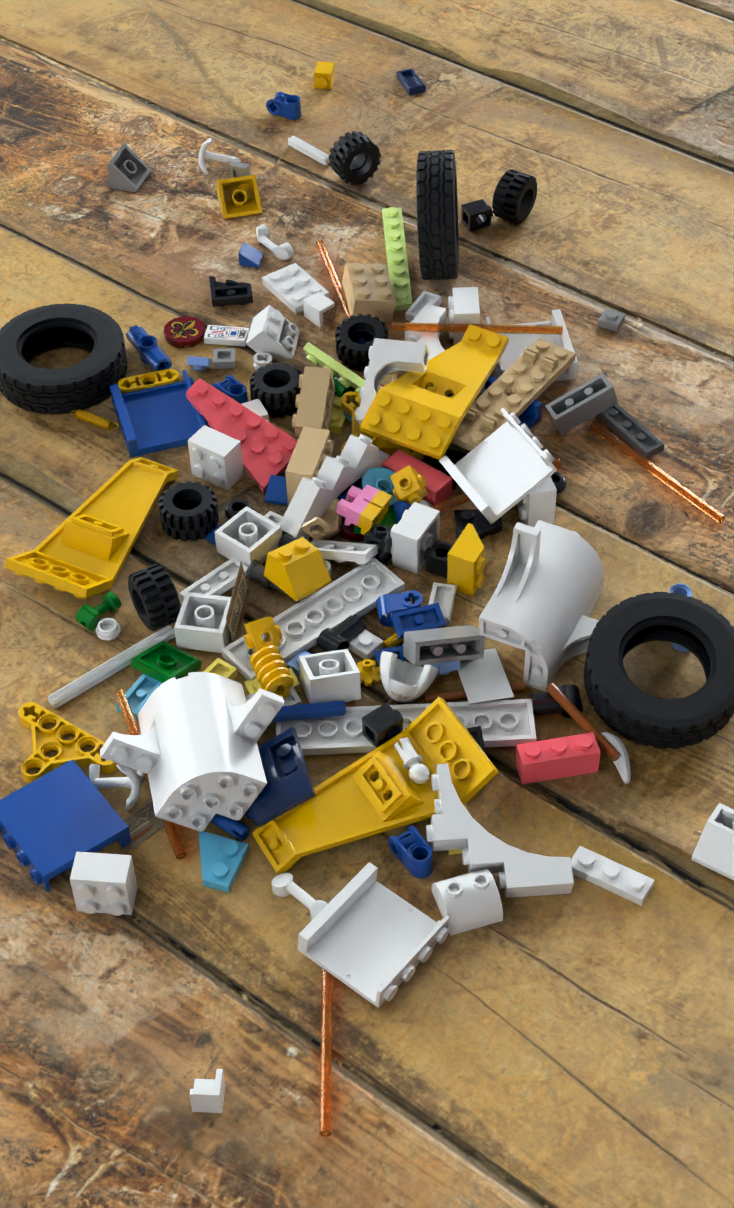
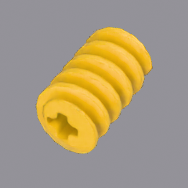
[249,646,294,700]

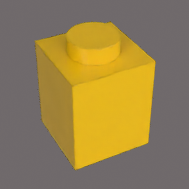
[313,61,336,90]

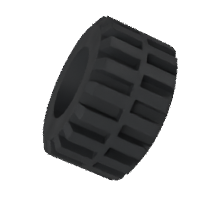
[328,131,381,185]
[492,169,537,224]
[335,313,389,371]
[250,363,302,418]
[159,481,219,541]
[128,564,181,631]

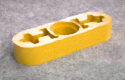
[118,369,180,394]

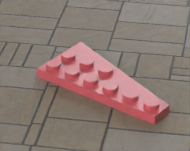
[186,378,298,493]

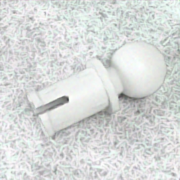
[394,738,430,784]

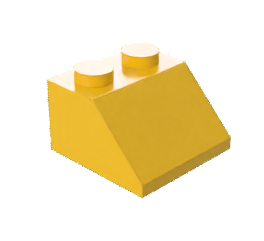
[216,175,262,219]
[447,523,486,596]
[264,537,332,602]

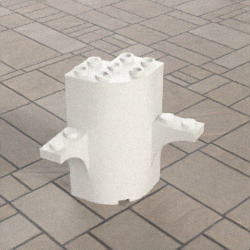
[478,520,604,692]
[100,672,284,832]

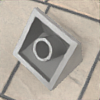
[107,143,151,192]

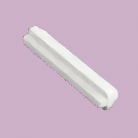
[288,136,330,166]

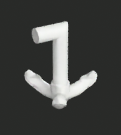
[198,138,241,175]
[89,764,146,811]

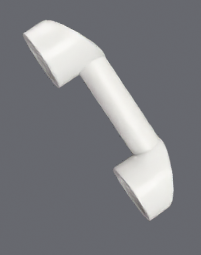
[256,224,294,260]
[271,873,327,921]

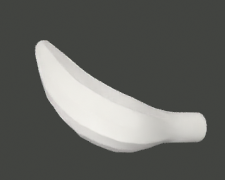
[598,732,631,784]

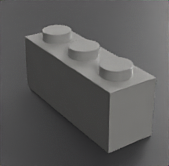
[545,373,618,436]
[403,625,485,666]

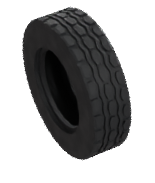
[416,150,459,280]
[0,303,127,414]
[584,592,734,749]

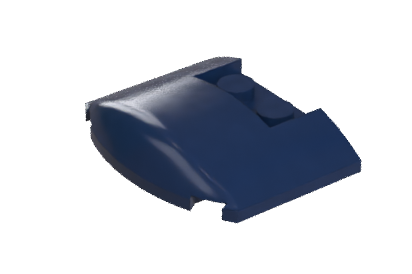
[244,726,316,827]

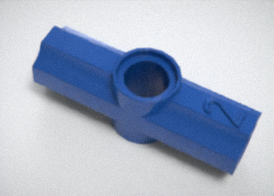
[126,325,172,371]

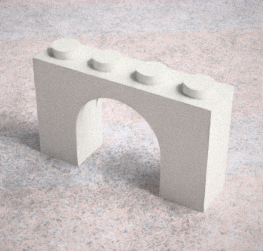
[355,338,430,425]

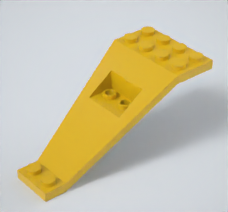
[360,324,509,460]
[5,457,179,599]
[252,697,499,874]

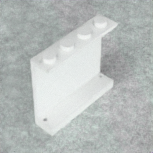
[439,408,557,524]
[297,862,450,1008]

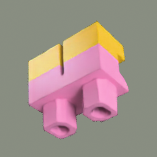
[336,485,392,535]

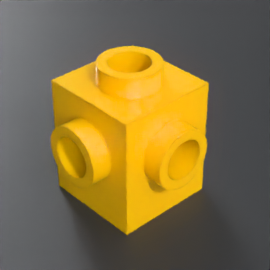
[390,465,428,505]
[244,617,282,653]

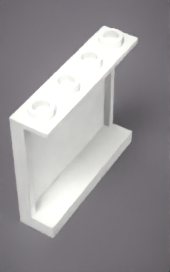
[482,309,578,381]

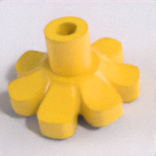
[357,659,381,686]

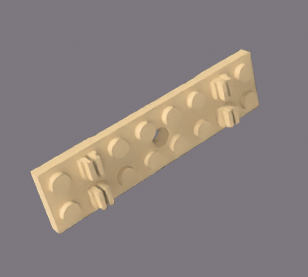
[451,338,576,452]

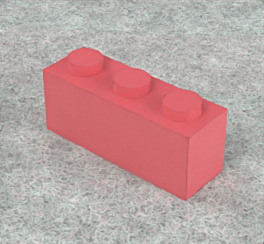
[381,449,452,509]
[515,732,600,785]

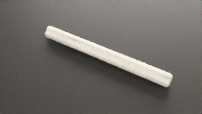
[48,625,175,709]

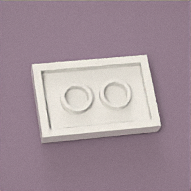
[262,263,330,314]

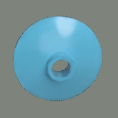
[361,467,401,506]

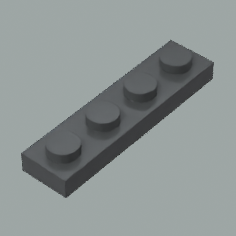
[596,404,664,459]

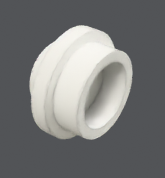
[96,618,121,641]

